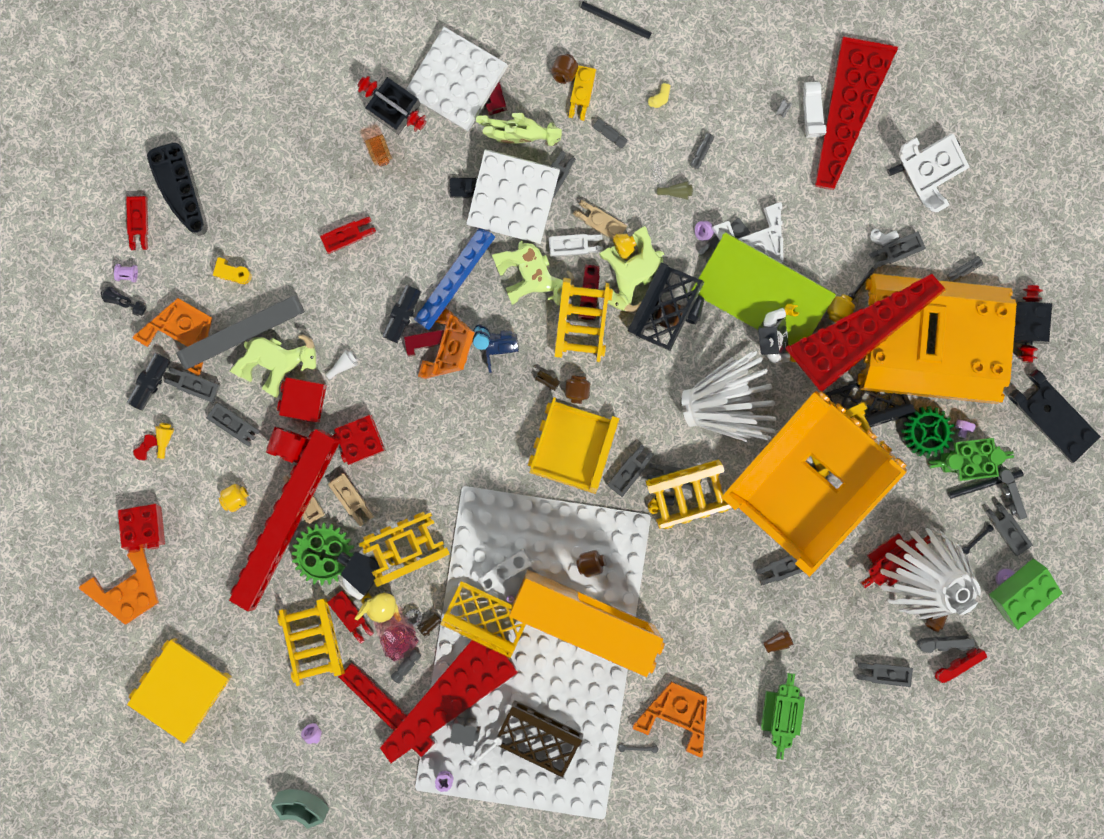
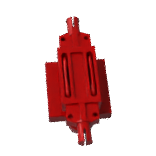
[860,533,931,589]

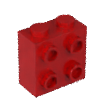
[277,377,327,423]
[333,415,386,465]
[118,504,165,553]

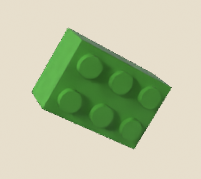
[989,558,1063,630]

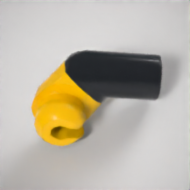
[647,495,674,514]

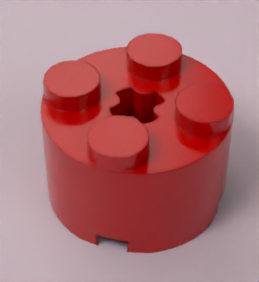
[266,426,309,464]

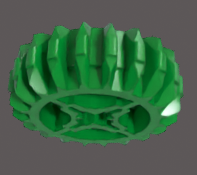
[901,406,955,458]

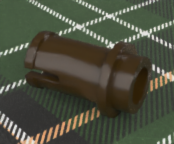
[535,370,561,391]
[417,613,441,637]

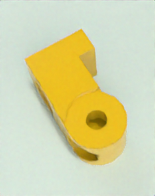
[213,257,252,285]

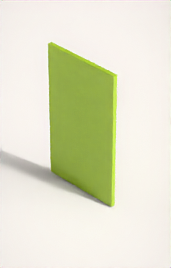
[691,232,836,345]

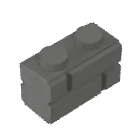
[450,716,481,746]

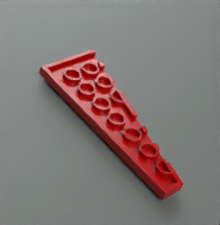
[814,36,898,190]
[785,274,946,392]
[380,627,518,764]

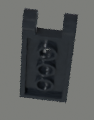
[1008,369,1101,463]

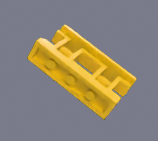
[359,511,450,587]

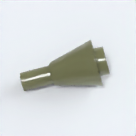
[657,181,693,200]

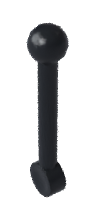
[848,267,876,300]
[962,525,994,554]

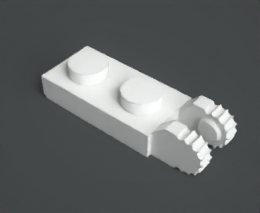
[549,234,603,257]

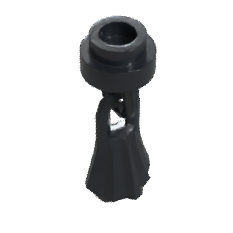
[101,287,147,316]

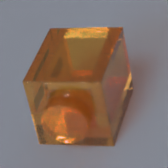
[365,134,393,167]

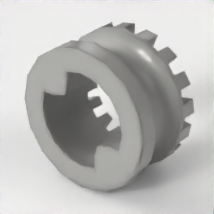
[776,99,792,118]
[404,609,422,627]

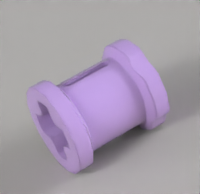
[114,264,138,283]
[435,770,454,792]

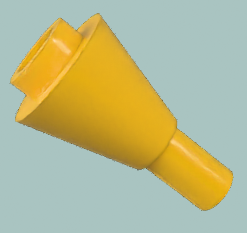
[155,423,175,459]

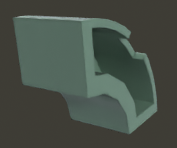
[271,789,329,829]

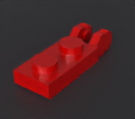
[126,196,148,250]
[320,217,376,255]
[327,590,374,644]
[934,648,987,683]

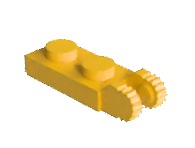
[568,65,596,121]

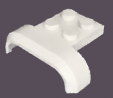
[899,133,969,212]

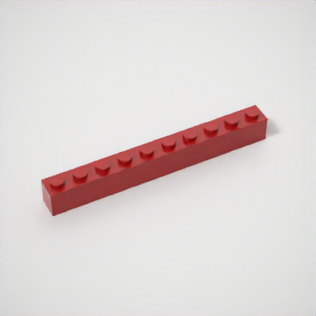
[229,429,341,612]

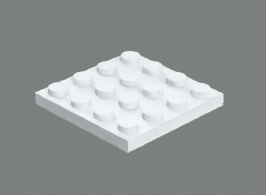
[406,27,508,131]
[466,149,560,244]

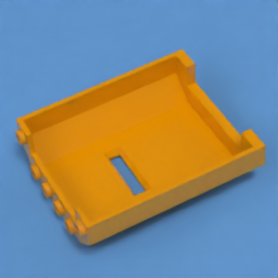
[857,274,1016,404]
[721,391,908,577]

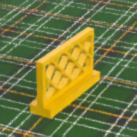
[440,581,526,658]

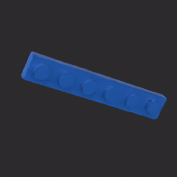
[414,228,495,330]

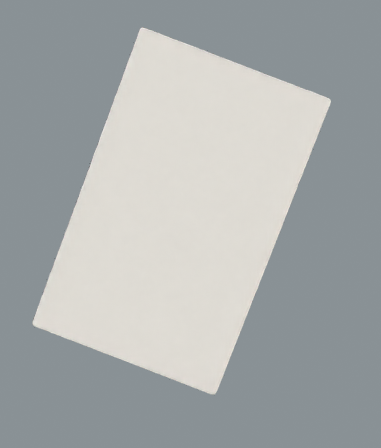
[415,486,651,819]

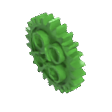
[291,522,354,586]

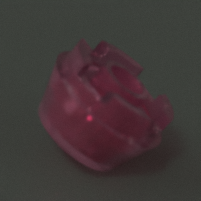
[380,623,419,662]

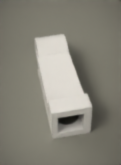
[803,82,826,138]
[478,548,534,591]

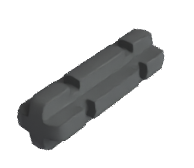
[593,119,628,149]
[690,133,714,169]
[947,256,983,282]
[391,649,422,684]

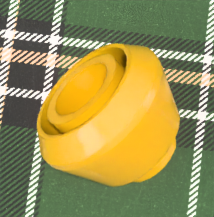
[613,234,636,259]

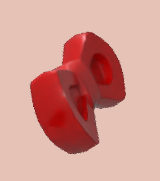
[133,434,157,461]

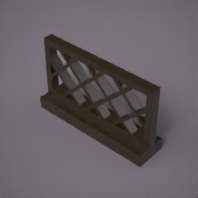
[496,700,583,778]

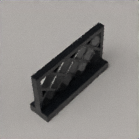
[627,262,704,351]
[825,383,915,428]

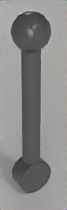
[618,744,659,753]

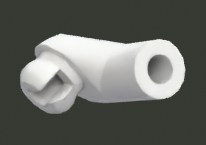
[870,229,899,246]

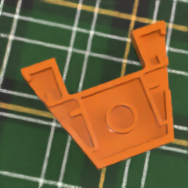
[132,298,212,376]
[418,308,475,379]
[79,548,159,625]
[632,681,707,758]

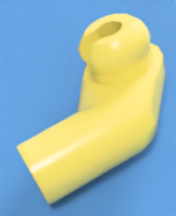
[648,83,671,108]

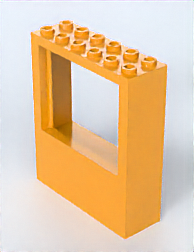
[509,569,665,677]

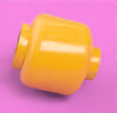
[827,294,855,323]
[218,484,249,512]

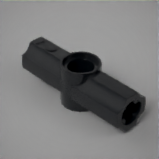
[382,285,422,344]
[127,353,171,411]

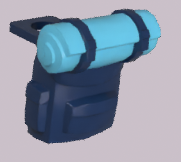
[473,324,519,373]

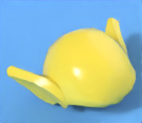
[355,593,401,623]

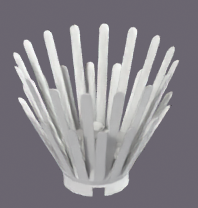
[682,351,776,442]
[881,528,981,619]

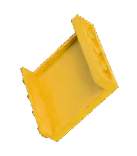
[527,397,620,494]
[127,638,232,744]

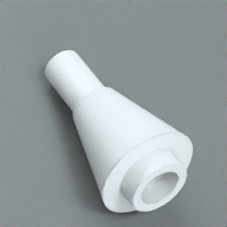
[325,350,358,379]

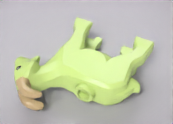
[599,226,664,313]
[230,335,316,398]

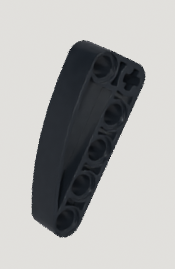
[147,143,208,236]

